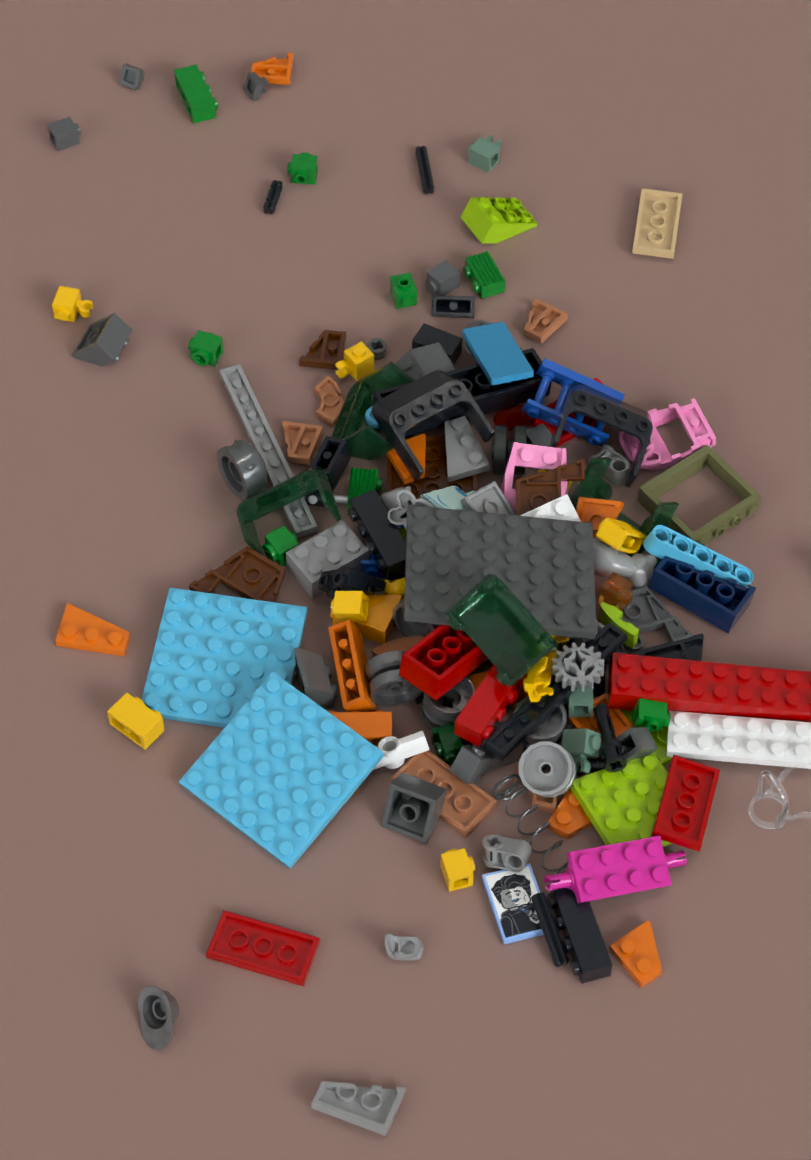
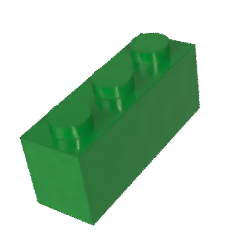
[174,64,218,124]

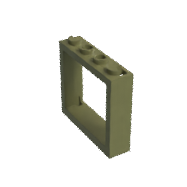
[637,445,761,546]

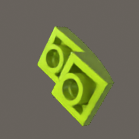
[599,601,639,649]

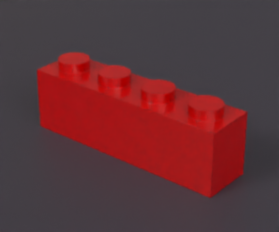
[454,651,528,747]

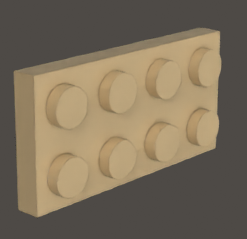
[632,188,683,259]

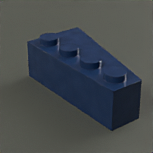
[648,556,756,634]

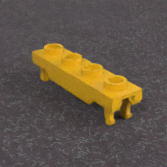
[523,634,569,702]

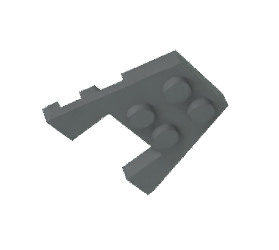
[603,586,693,664]

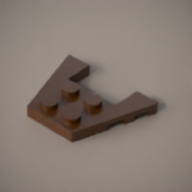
[516,459,585,516]
[189,546,285,602]

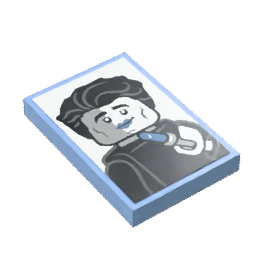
[482,863,544,945]

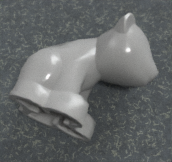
[381,486,434,528]
[593,537,657,589]

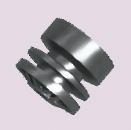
[421,676,475,729]

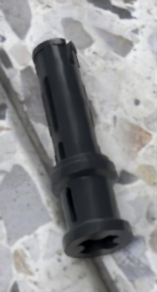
[593,703,627,772]

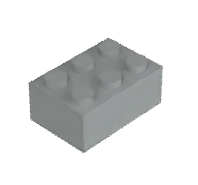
[286,520,369,599]

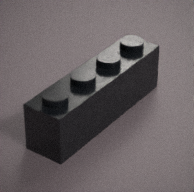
[348,489,406,579]
[547,888,613,984]

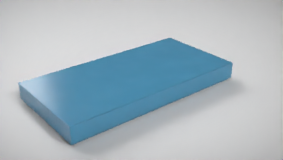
[462,321,534,386]

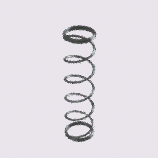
[492,774,568,874]

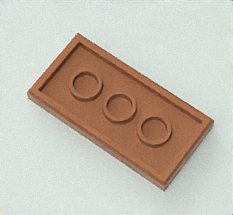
[391,750,498,838]

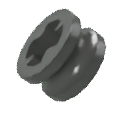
[367,338,387,360]

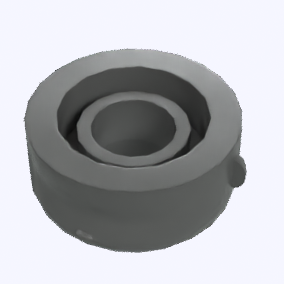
[217,440,268,500]

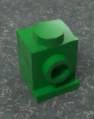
[632,698,671,731]

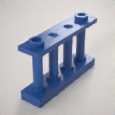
[521,358,625,447]

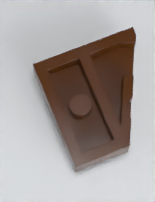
[299,330,346,370]

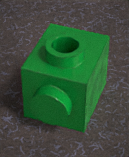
[390,272,417,309]

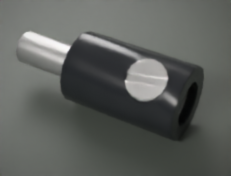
[305,488,348,507]

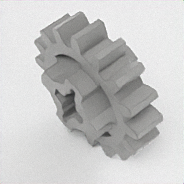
[552,642,604,692]

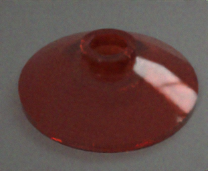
[493,405,537,431]

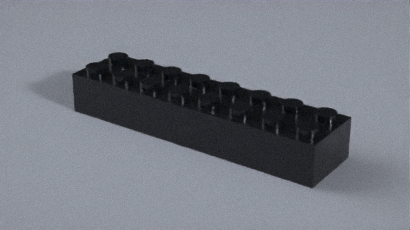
[373,348,552,437]

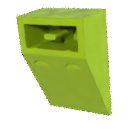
[461,197,538,243]

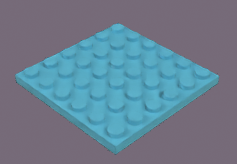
[141,588,308,728]
[179,672,385,869]

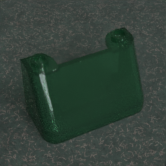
[445,574,559,687]

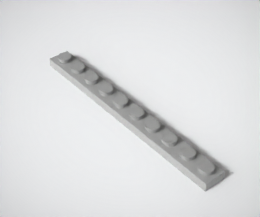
[219,364,318,538]

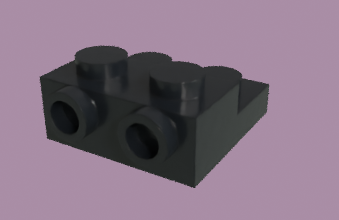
[318,567,386,598]

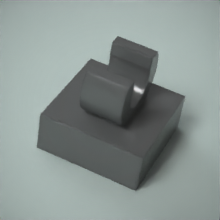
[119,63,144,90]
[243,72,269,101]

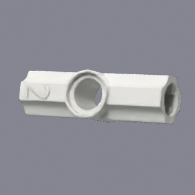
[373,731,429,770]

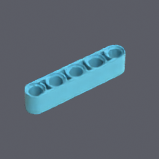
[643,525,754,588]

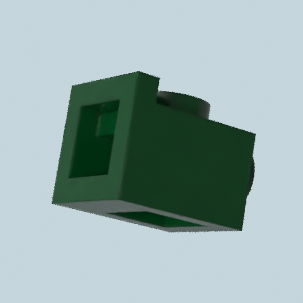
[431,723,463,764]

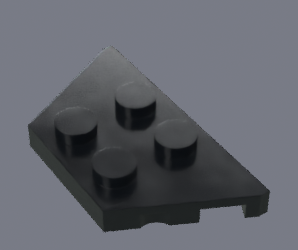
[627,633,704,661]

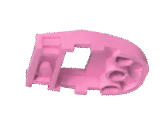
[619,398,716,471]
[501,442,567,514]

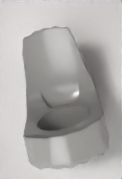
[384,933,424,961]

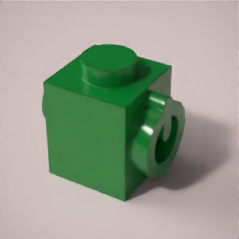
[287,152,318,185]
[188,330,223,367]
[262,525,299,567]

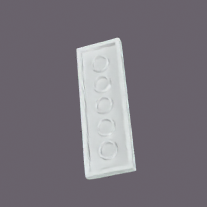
[666,711,811,769]

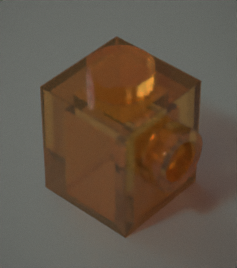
[599,572,634,611]

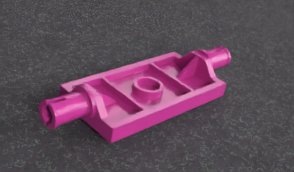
[544,836,687,904]

